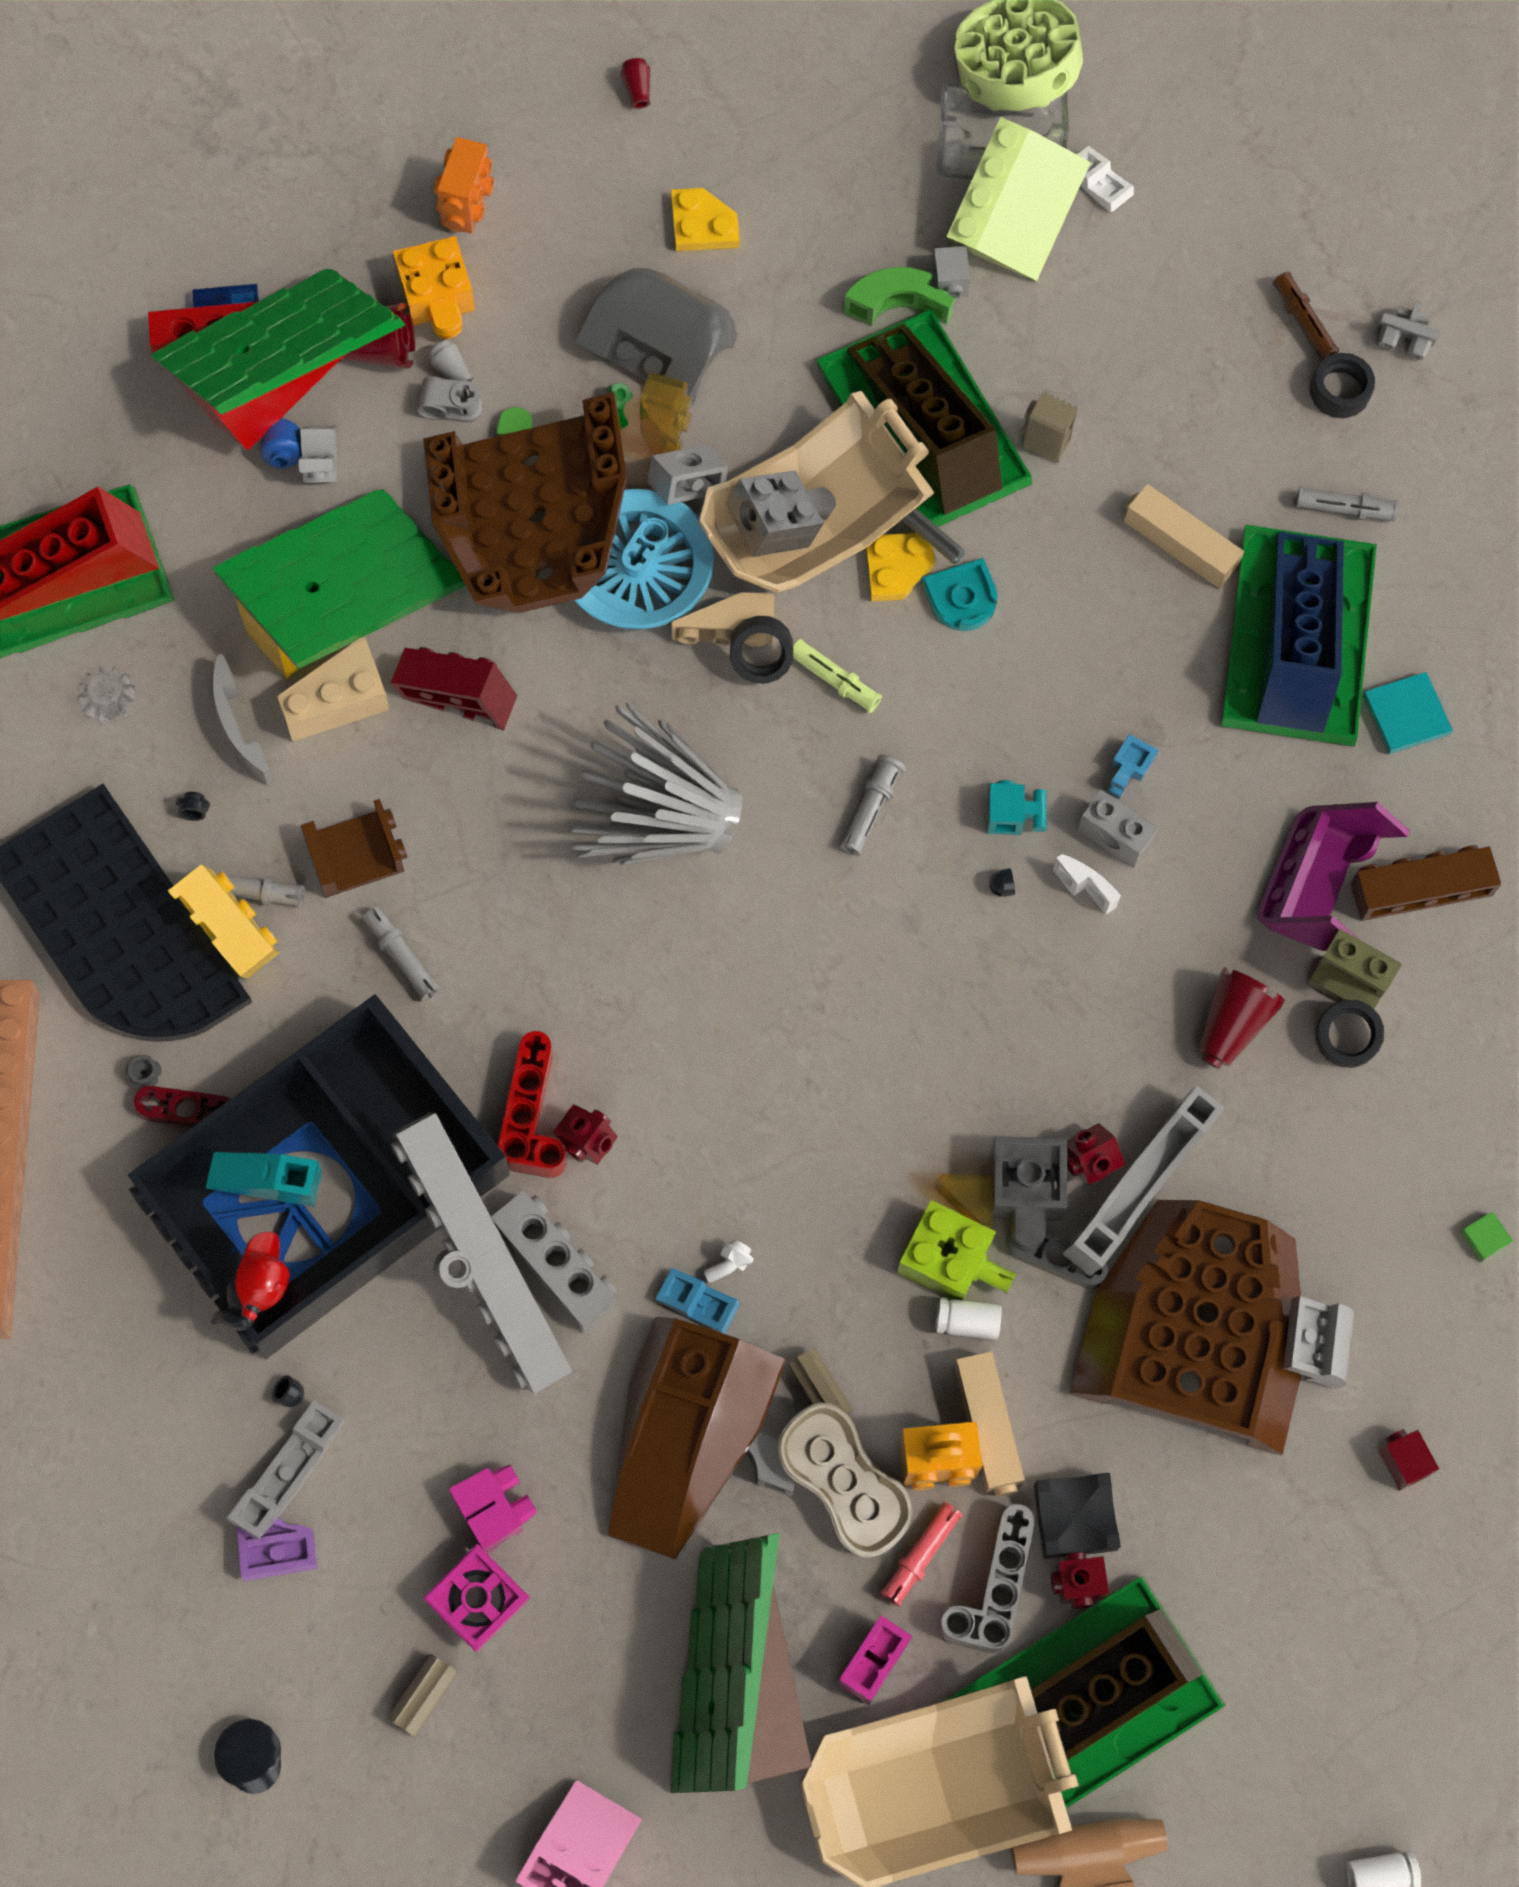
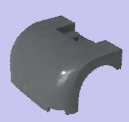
[575,268,738,405]

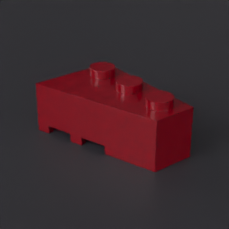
[390,647,518,731]

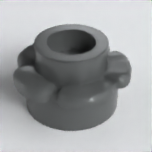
[126,1055,162,1089]

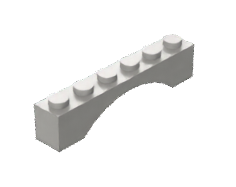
[1062,1085,1225,1277]

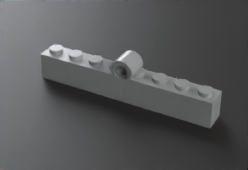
[390,1112,573,1394]

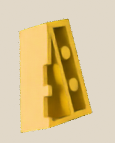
[168,864,280,979]

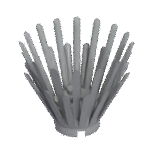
[569,702,742,865]

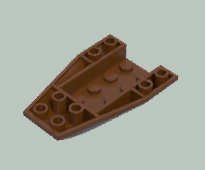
[608,1317,787,1560]

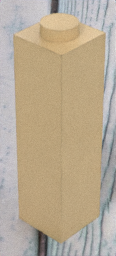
[1124,484,1244,589]
[954,1351,1025,1497]

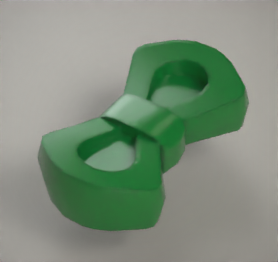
[607,383,633,430]

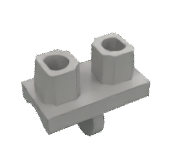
[1378,301,1440,360]

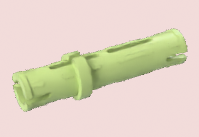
[793,639,882,713]

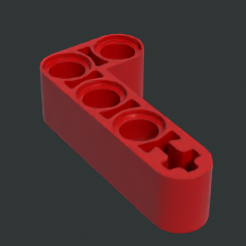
[498,1031,567,1178]

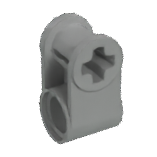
[417,377,483,422]

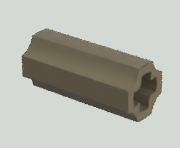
[788,1348,853,1415]
[387,1654,458,1738]

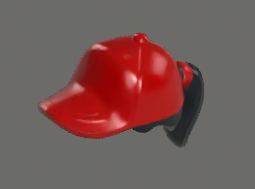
[211,1232,290,1331]

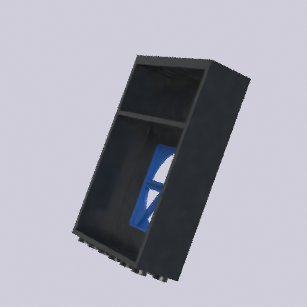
[127,994,510,1360]

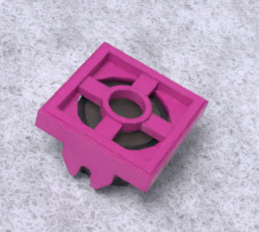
[423,1544,530,1653]

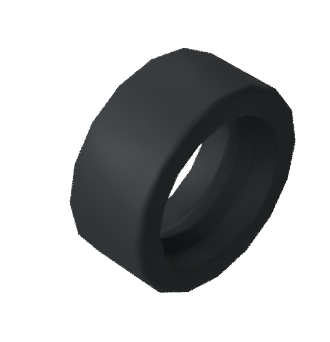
[1310,353,1375,419]
[730,615,793,684]
[1316,1000,1384,1068]

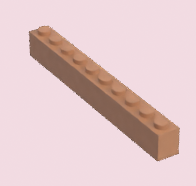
[0,980,40,1339]

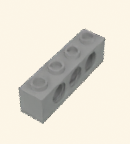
[491,1190,617,1334]

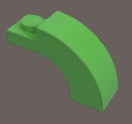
[843,267,955,326]

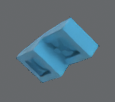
[656,1268,740,1334]

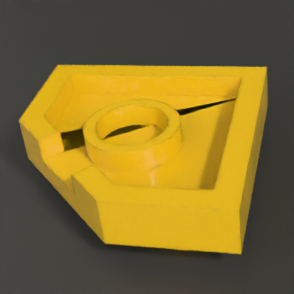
[671,188,740,252]
[866,533,935,602]

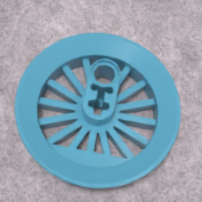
[574,489,714,629]

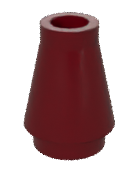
[620,58,651,109]

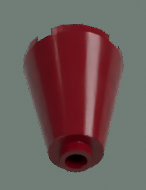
[341,302,416,369]
[1198,967,1285,1069]

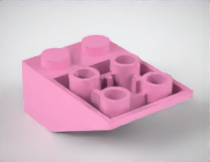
[515,1780,642,1887]

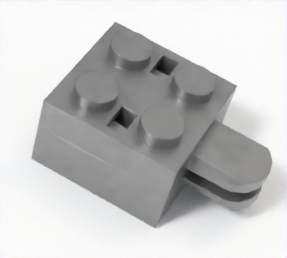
[726,470,836,557]
[991,1136,1067,1251]

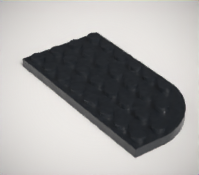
[0,783,252,1042]

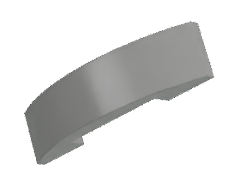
[213,654,274,785]
[227,1400,344,1540]

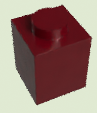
[1378,1429,1439,1491]

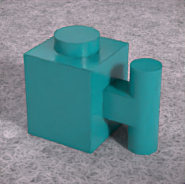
[987,780,1047,835]

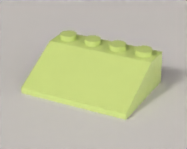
[946,117,1090,282]

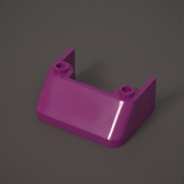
[1257,802,1410,951]

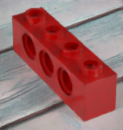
[148,302,257,363]

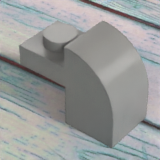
[298,426,338,483]

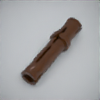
[1272,271,1339,361]

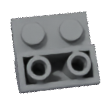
[1283,1296,1354,1389]

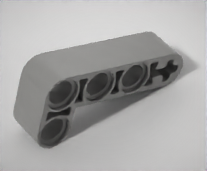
[939,1504,1034,1653]

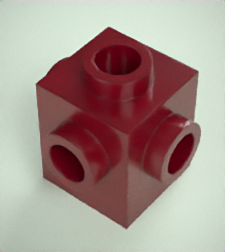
[553,1104,618,1165]
[1067,1123,1125,1185]
[1051,1552,1110,1609]

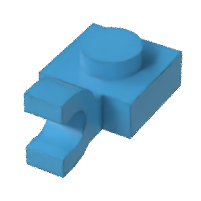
[1107,734,1159,799]

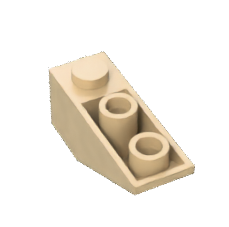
[672,592,774,647]

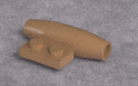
[1011,1819,1168,1887]

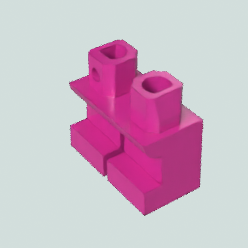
[449,1465,537,1554]

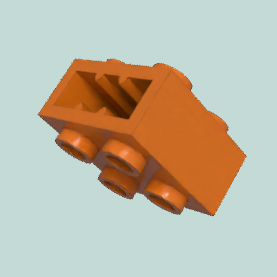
[434,137,494,234]

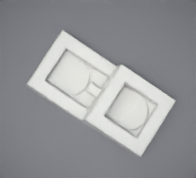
[1077,146,1134,212]
[1053,854,1121,915]

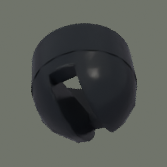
[990,868,1015,897]
[272,1375,305,1408]

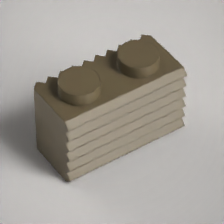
[1021,392,1078,463]

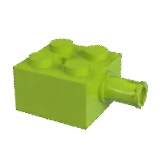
[897,1200,1017,1300]

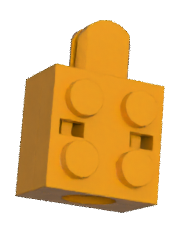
[393,236,475,339]
[898,1422,982,1491]

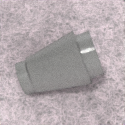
[428,340,474,382]

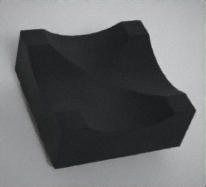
[1034,1472,1121,1559]

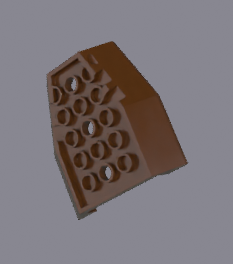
[423,392,627,613]
[1069,1200,1301,1456]

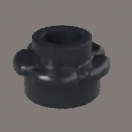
[176,791,210,821]

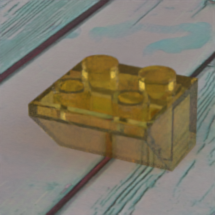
[640,372,692,455]

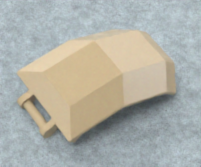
[698,391,934,593]
[800,1676,1079,1887]

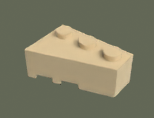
[277,636,389,742]

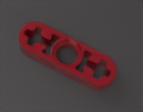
[134,1086,230,1127]

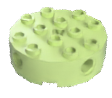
[954,0,1083,111]

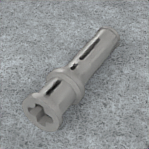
[840,755,906,856]

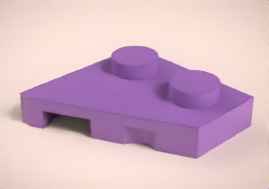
[236,1519,318,1581]

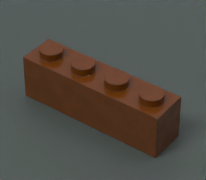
[1351,845,1501,921]

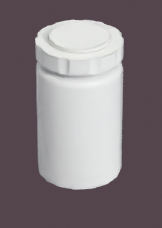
[935,1297,1002,1341]
[1346,1850,1421,1887]

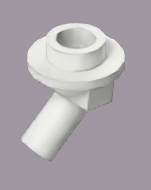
[704,1239,754,1283]

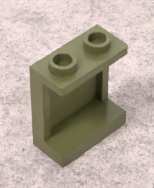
[1308,929,1402,1009]

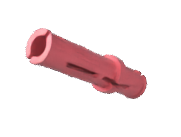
[880,1502,963,1607]

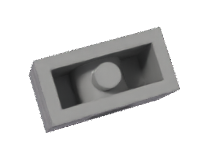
[647,445,729,505]
[1077,790,1158,868]

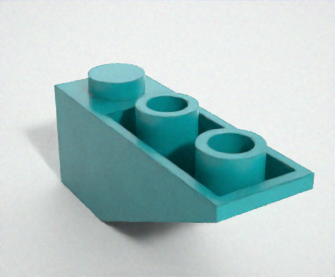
[206,1152,322,1207]

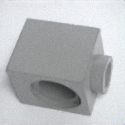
[932,246,971,300]

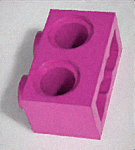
[837,1615,912,1705]

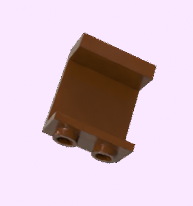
[301,799,408,898]

